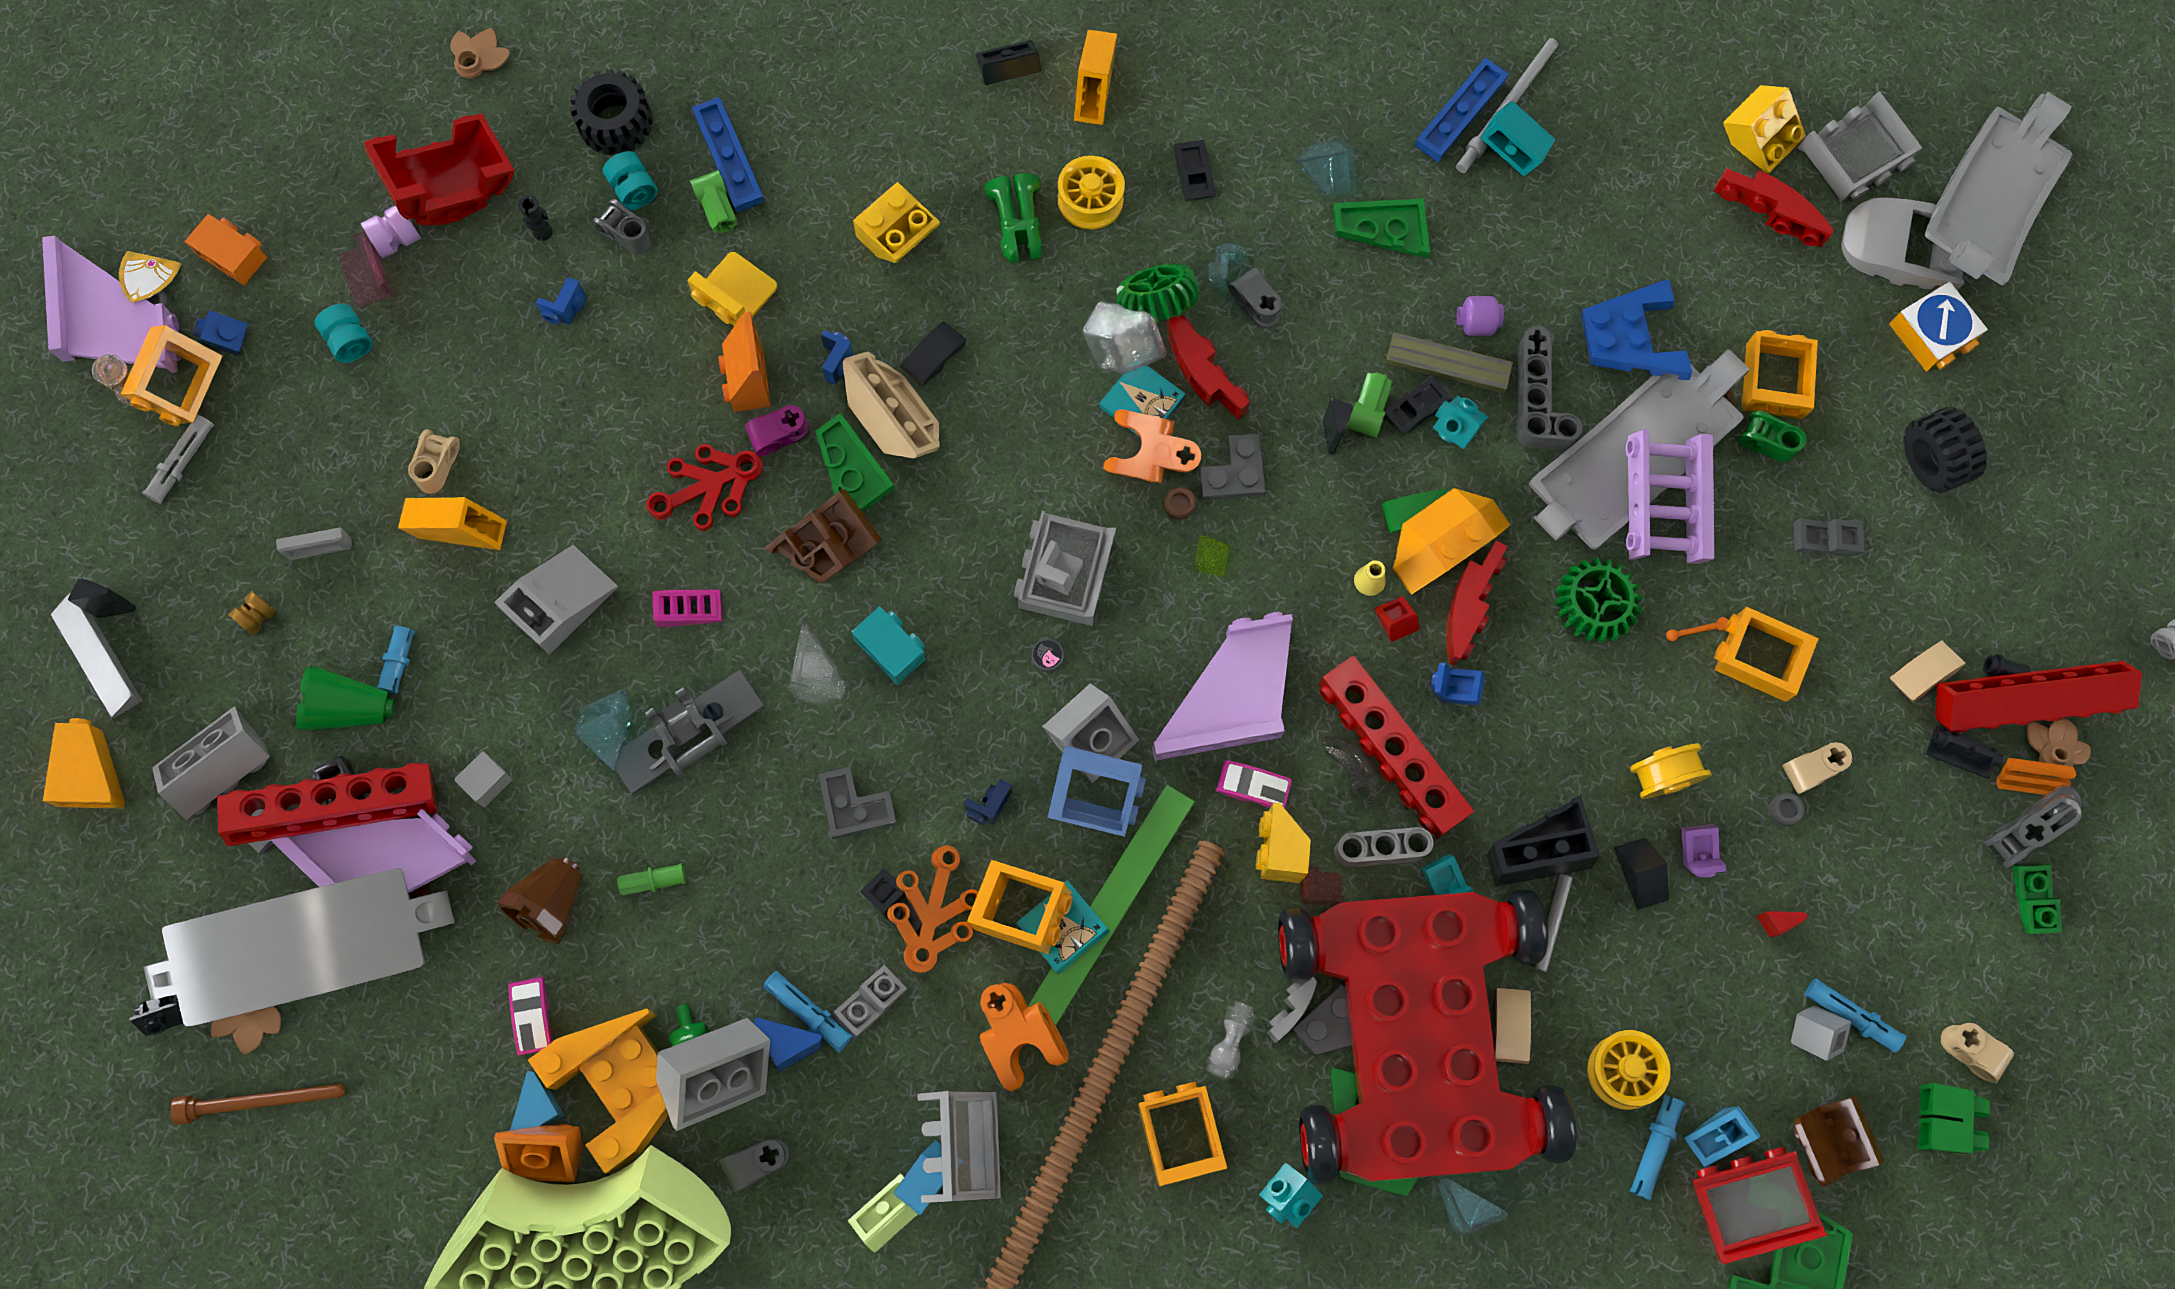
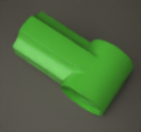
[690,170,738,234]
[1347,372,1392,438]

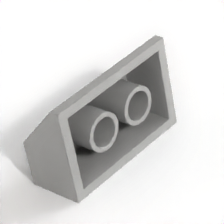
[152,706,270,820]
[656,1018,770,1131]

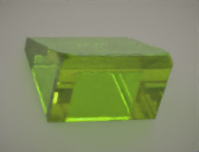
[1193,535,1230,576]

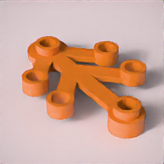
[887,845,978,973]

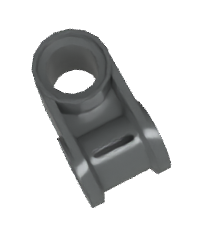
[591,199,652,254]
[1228,268,1282,328]
[719,1139,790,1193]

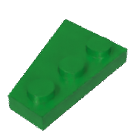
[1332,198,1430,258]
[815,413,896,513]

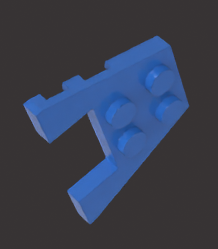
[1581,280,1692,380]

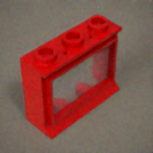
[1691,1146,1827,1264]

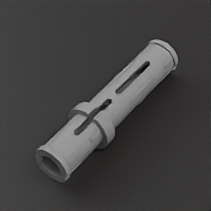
[142,415,214,504]

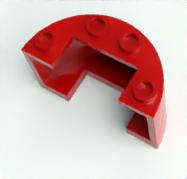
[364,113,515,226]

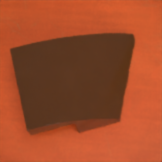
[765,489,882,583]

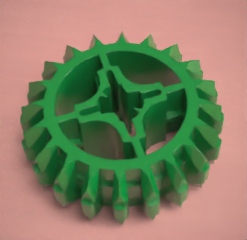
[1116,263,1199,325]
[1554,557,1643,643]

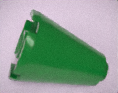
[296,666,395,731]

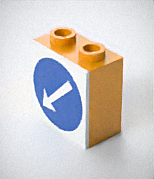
[1889,282,1988,372]

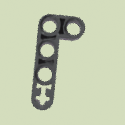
[1517,325,1583,450]

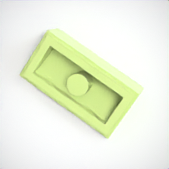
[848,1173,918,1253]

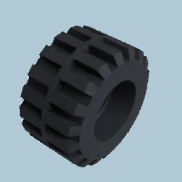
[570,69,653,155]
[1903,406,1987,493]

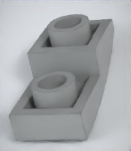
[832,965,907,1040]
[1267,977,1317,1043]

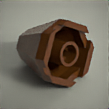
[498,857,582,944]

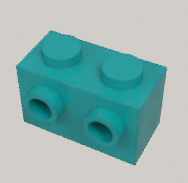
[1480,100,1556,176]
[851,606,926,685]

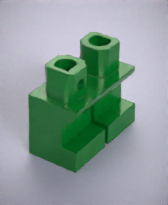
[1918,1083,1990,1154]

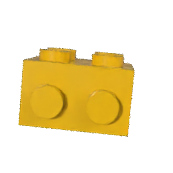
[687,252,778,326]

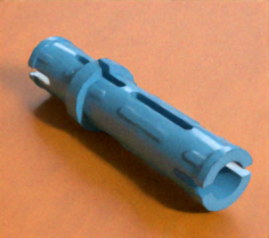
[763,971,853,1053]
[1804,978,1906,1053]
[1629,1095,1686,1201]

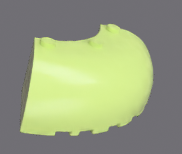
[424,1145,731,1289]

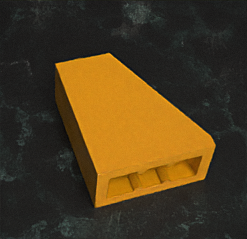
[1074,30,1117,125]
[398,497,507,550]
[43,718,125,809]

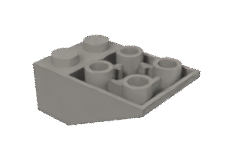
[494,545,618,655]

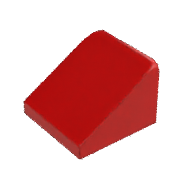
[1374,596,1419,642]
[1756,911,1808,937]

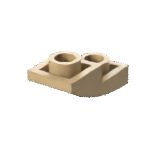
[1890,641,1966,704]
[1493,988,1531,1064]

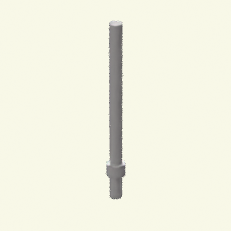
[1456,38,1558,173]

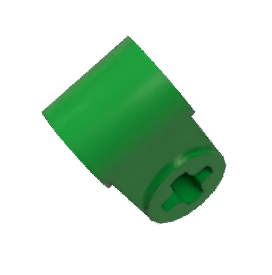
[1739,411,1806,463]

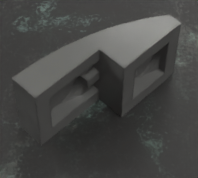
[1793,518,1865,555]

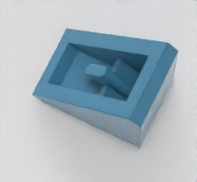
[510,1071,565,1131]
[1684,1106,1761,1167]
[893,1140,962,1215]

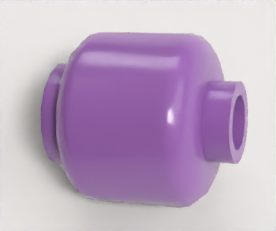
[1457,296,1504,336]

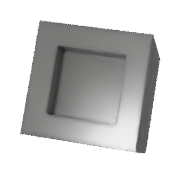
[1034,540,1083,595]
[455,751,513,807]
[1791,1005,1851,1061]

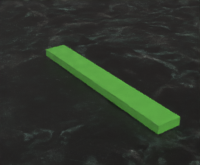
[1028,785,1195,1025]

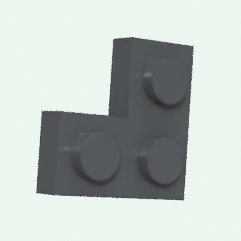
[1199,434,1266,500]
[818,767,897,839]

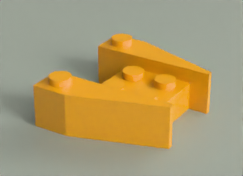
[528,1008,669,1174]

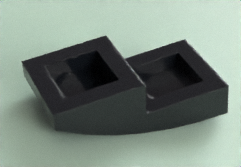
[1173,140,1215,201]
[900,321,967,386]
[1384,375,1452,435]
[860,868,922,935]

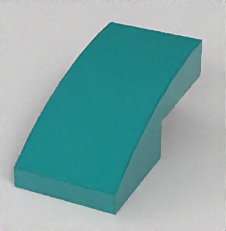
[1421,854,1473,895]

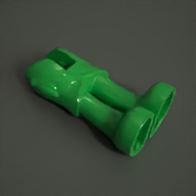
[984,173,1042,263]

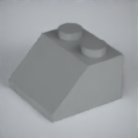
[1042,684,1139,783]

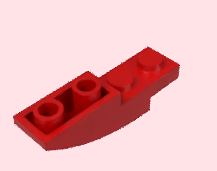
[1713,168,1833,248]
[1167,315,1250,420]
[1446,540,1507,666]

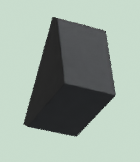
[1614,838,1669,910]

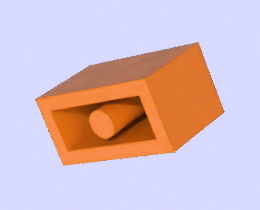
[184,214,267,285]

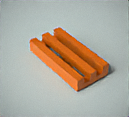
[1997,758,2077,795]

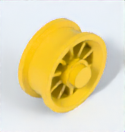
[1057,156,1125,230]
[1630,743,1712,799]
[1587,1030,1671,1110]

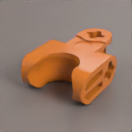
[1103,409,1201,484]
[980,983,1069,1092]

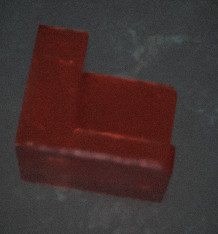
[1300,867,1344,906]

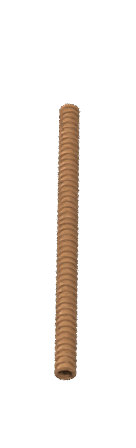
[981,841,1225,1289]

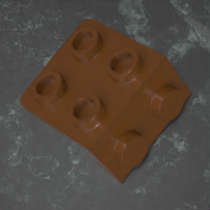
[1794,1095,1884,1186]

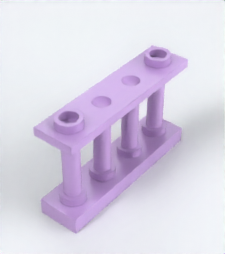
[1625,429,1714,564]

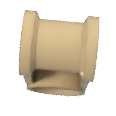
[408,429,460,494]
[1782,742,1852,794]
[1941,1023,2014,1084]

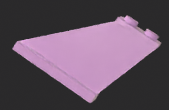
[42,235,181,373]
[1152,612,1293,761]
[271,809,476,893]

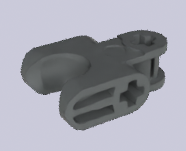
[1983,786,2082,868]

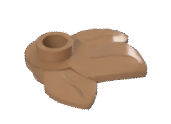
[450,28,510,78]
[2027,717,2091,767]
[211,1006,281,1055]

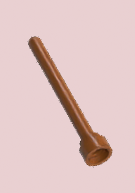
[171,1084,346,1125]

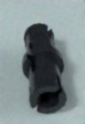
[518,195,553,241]

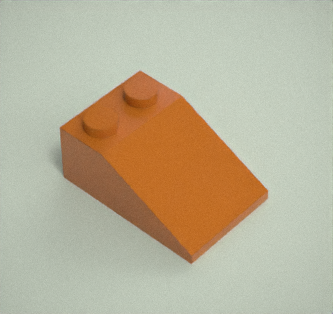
[718,311,771,412]

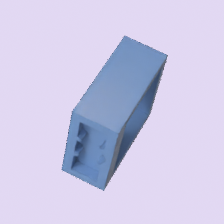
[1048,746,1146,837]

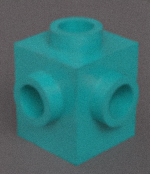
[1433,396,1488,449]
[1259,1163,1323,1228]

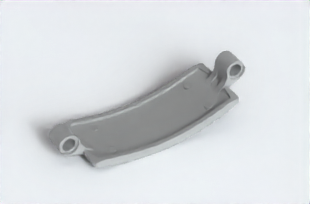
[1925,92,2072,286]
[1529,349,1750,550]
[143,868,455,1026]

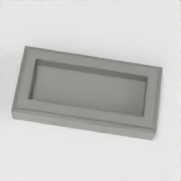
[276,527,352,560]

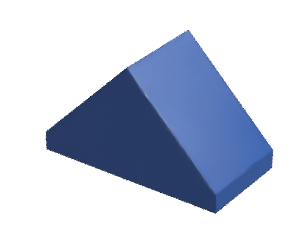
[754,1017,824,1072]

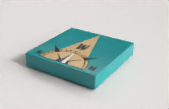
[1099,359,1186,436]
[1016,880,1110,975]

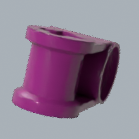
[745,405,809,456]

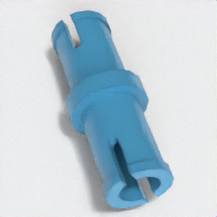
[377,626,415,694]

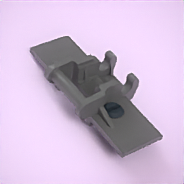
[608,670,765,795]

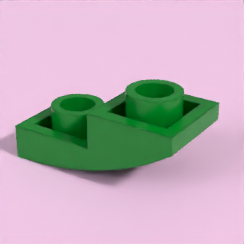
[1382,488,1448,533]
[2013,864,2062,934]

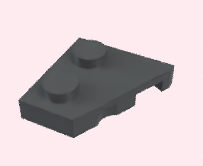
[1292,984,1352,1056]

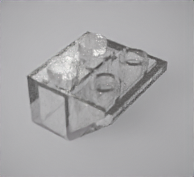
[1082,301,1167,374]

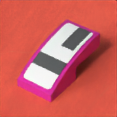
[1216,760,1292,808]
[508,977,553,1055]

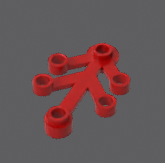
[646,444,763,531]

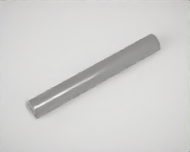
[1533,874,1573,973]

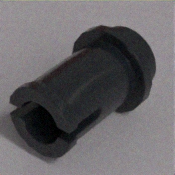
[1983,654,2030,677]

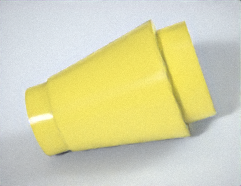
[1354,560,1386,596]

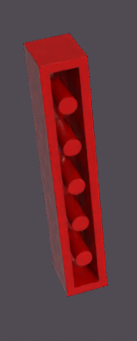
[1935,661,2142,733]

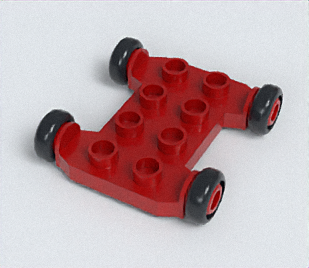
[1278,890,1577,1184]

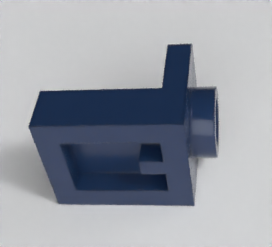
[964,779,1013,825]

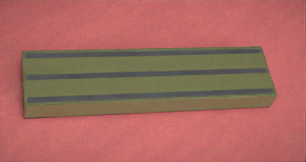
[1385,332,1513,394]

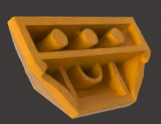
[1393,488,1511,595]

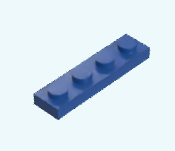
[1415,58,1509,162]
[692,97,764,213]

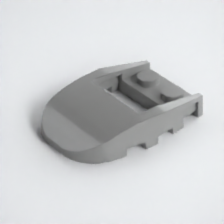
[1841,197,1964,291]

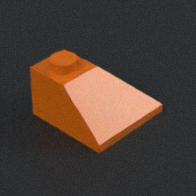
[494,1124,583,1182]

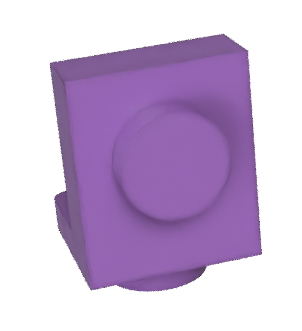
[1681,824,1726,877]

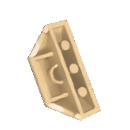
[843,352,940,458]

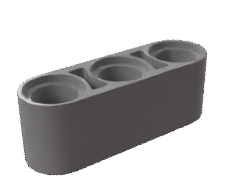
[1334,827,1433,867]

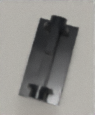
[1926,725,2003,779]
[129,994,183,1036]

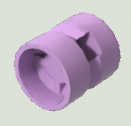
[361,206,421,259]

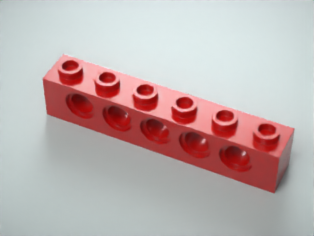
[1319,655,1474,839]
[217,763,437,847]

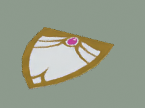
[119,251,181,303]

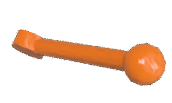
[1666,617,1729,642]

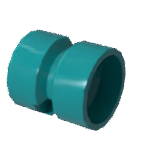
[603,151,658,210]
[315,303,373,363]

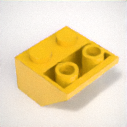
[1723,85,1806,174]
[853,182,940,263]
[1256,802,1311,883]

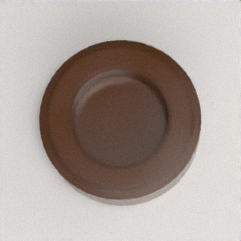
[1164,487,1196,520]

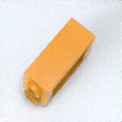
[120,325,222,426]
[1742,330,1818,420]
[1714,607,1819,702]
[967,860,1072,954]
[1138,1081,1227,1186]

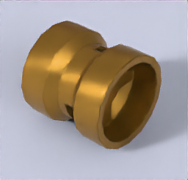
[228,591,277,636]

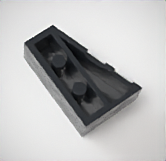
[1487,794,1600,887]

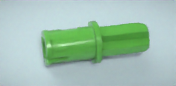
[617,863,686,896]

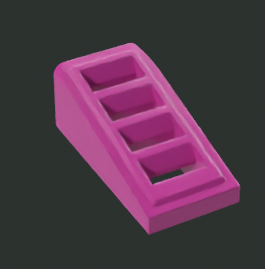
[652,590,722,628]

